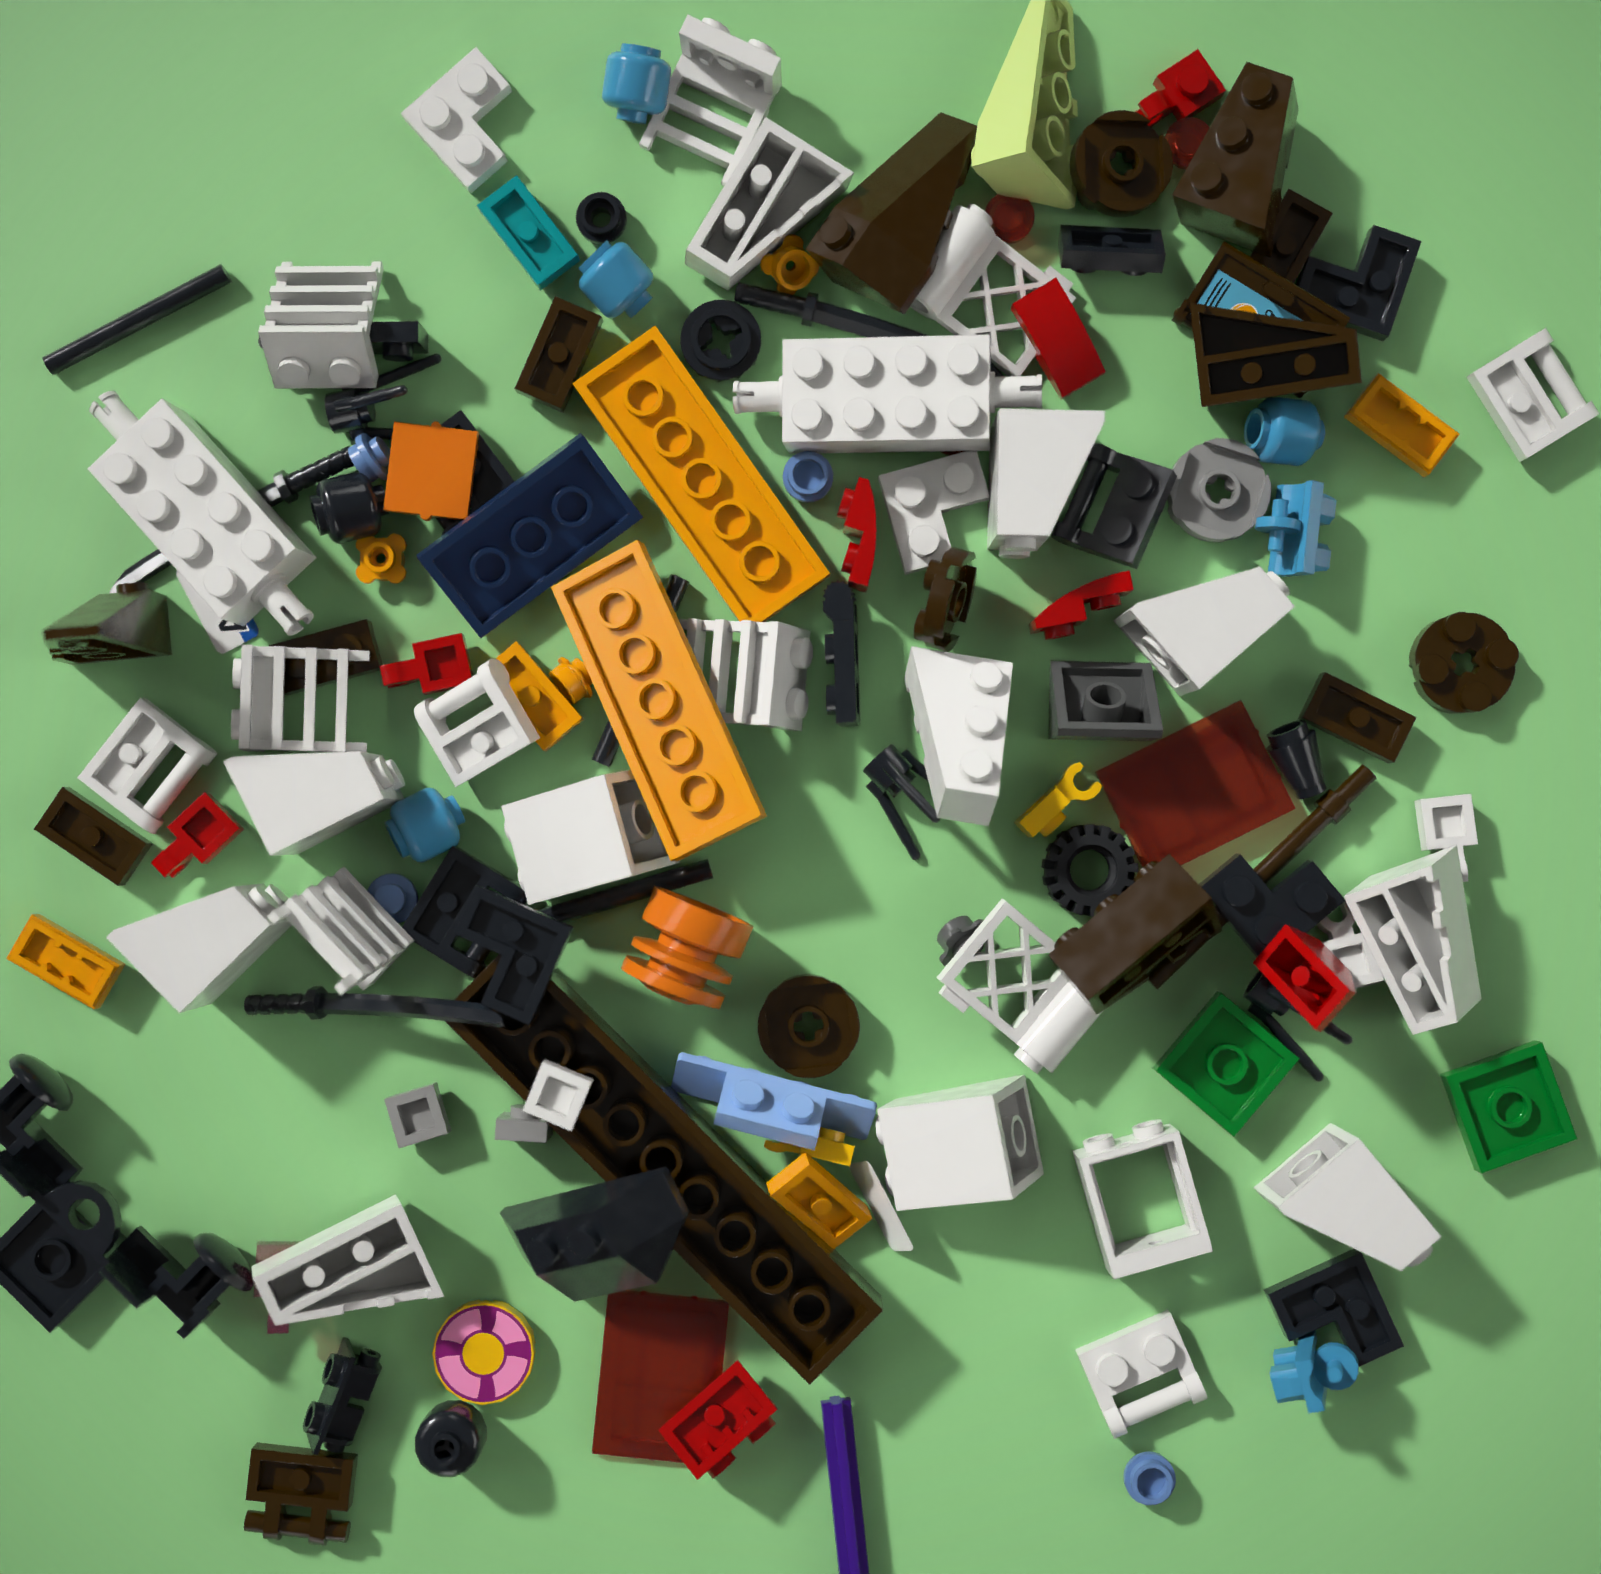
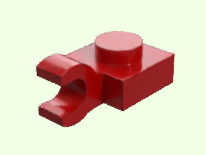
[1135,49,1226,127]
[380,633,473,695]
[151,792,244,878]

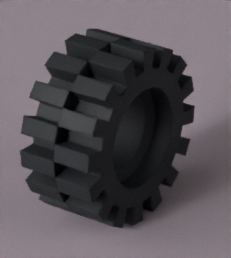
[1041,824,1139,917]

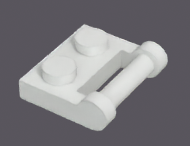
[1466,328,1600,462]
[414,658,540,787]
[77,698,217,834]
[1075,1310,1208,1439]

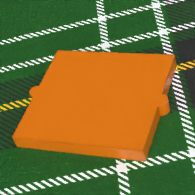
[383,421,479,521]

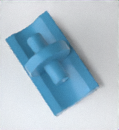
[1255,480,1337,577]
[1270,1330,1359,1413]

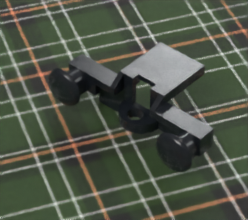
[0,1054,254,1339]

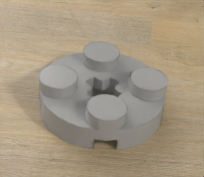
[1167,438,1271,542]

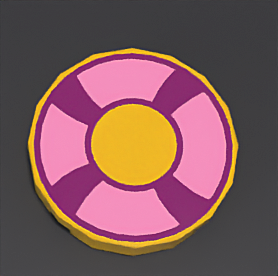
[432,1300,536,1405]

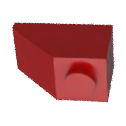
[1253,924,1356,1032]

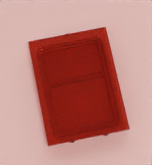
[1095,700,1296,868]
[592,1290,729,1463]

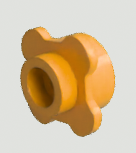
[761,234,819,295]
[356,533,407,584]

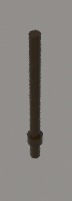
[1146,765,1377,990]

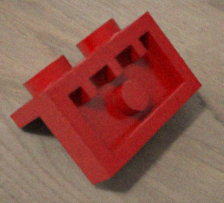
[658,1360,778,1480]

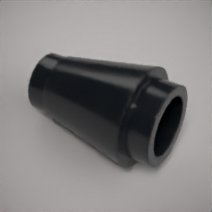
[1266,720,1327,799]

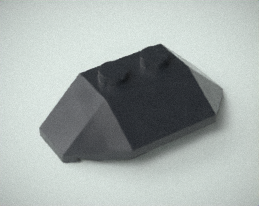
[500,1166,689,1302]

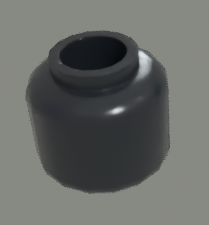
[309,472,389,544]
[415,1400,487,1477]

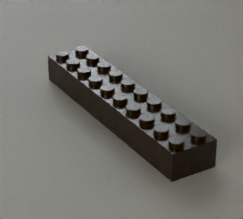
[445,954,883,1385]

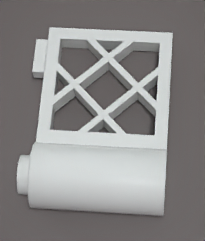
[910,204,1076,376]
[936,899,1104,1074]

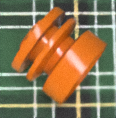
[621,886,754,1009]

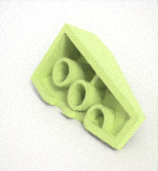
[971,0,1078,210]

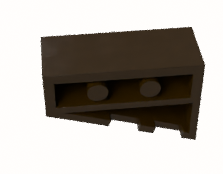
[1172,62,1298,258]
[1190,303,1362,407]
[1048,854,1223,1015]

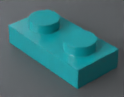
[476,175,580,291]

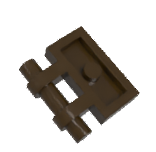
[244,1442,358,1546]

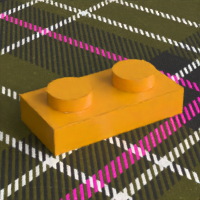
[495,641,584,752]
[766,1152,872,1249]

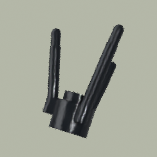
[325,354,441,441]
[863,744,941,860]
[1243,970,1352,1082]

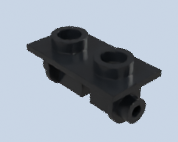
[303,1337,382,1455]

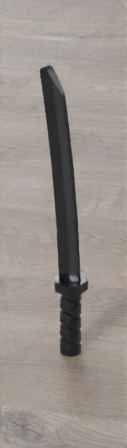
[734,282,1004,377]
[110,446,354,593]
[244,986,505,1028]

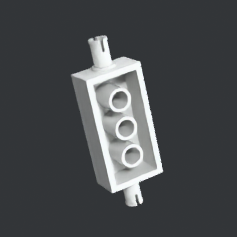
[733,335,1042,454]
[88,391,317,636]

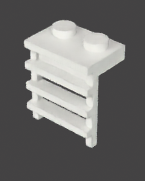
[639,15,782,186]
[258,261,384,389]
[679,618,813,731]
[231,645,370,752]
[267,867,415,995]

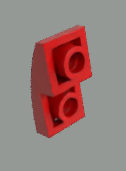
[1011,278,1106,400]
[837,477,877,593]
[1029,570,1134,640]

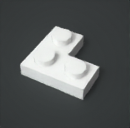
[401,47,512,194]
[878,451,990,575]

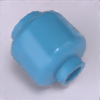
[602,43,671,124]
[578,240,653,318]
[1244,397,1325,466]
[384,788,465,862]

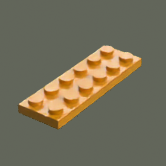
[572,325,830,622]
[551,540,767,862]

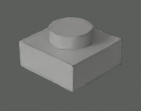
[384,1082,451,1148]
[495,1104,553,1143]

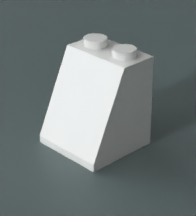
[987,408,1105,559]
[1114,567,1295,696]
[223,751,405,856]
[501,770,680,905]
[106,883,292,1013]
[876,1075,1044,1211]
[1254,1123,1441,1271]

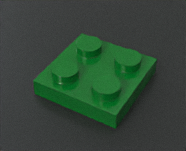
[1152,991,1300,1137]
[1440,1040,1577,1174]

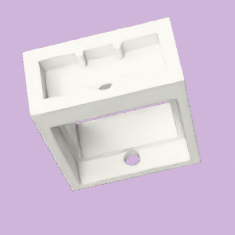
[1072,1119,1213,1279]

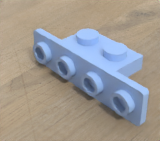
[671,1052,877,1150]

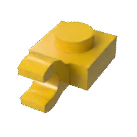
[1014,762,1102,837]
[764,1127,855,1166]

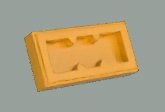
[1344,373,1460,477]
[6,914,126,1009]

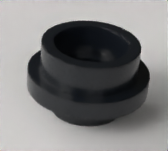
[576,192,627,244]

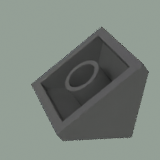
[1048,661,1163,741]

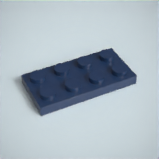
[416,433,643,638]

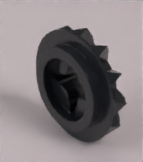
[681,300,761,383]

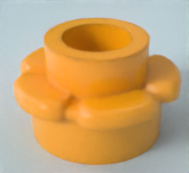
[549,657,593,704]

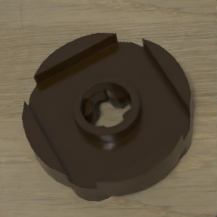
[1069,110,1173,217]
[914,547,977,652]
[1409,612,1519,714]
[758,974,860,1078]

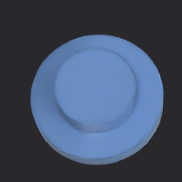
[348,433,390,483]
[783,451,833,503]
[367,873,418,923]
[1123,1451,1176,1505]

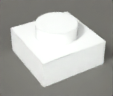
[522,1059,594,1131]

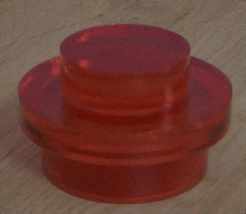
[1165,117,1210,170]
[985,194,1035,244]

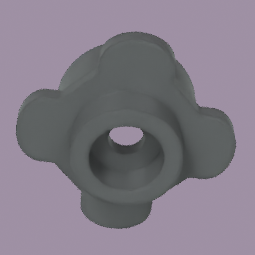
[937,916,984,966]

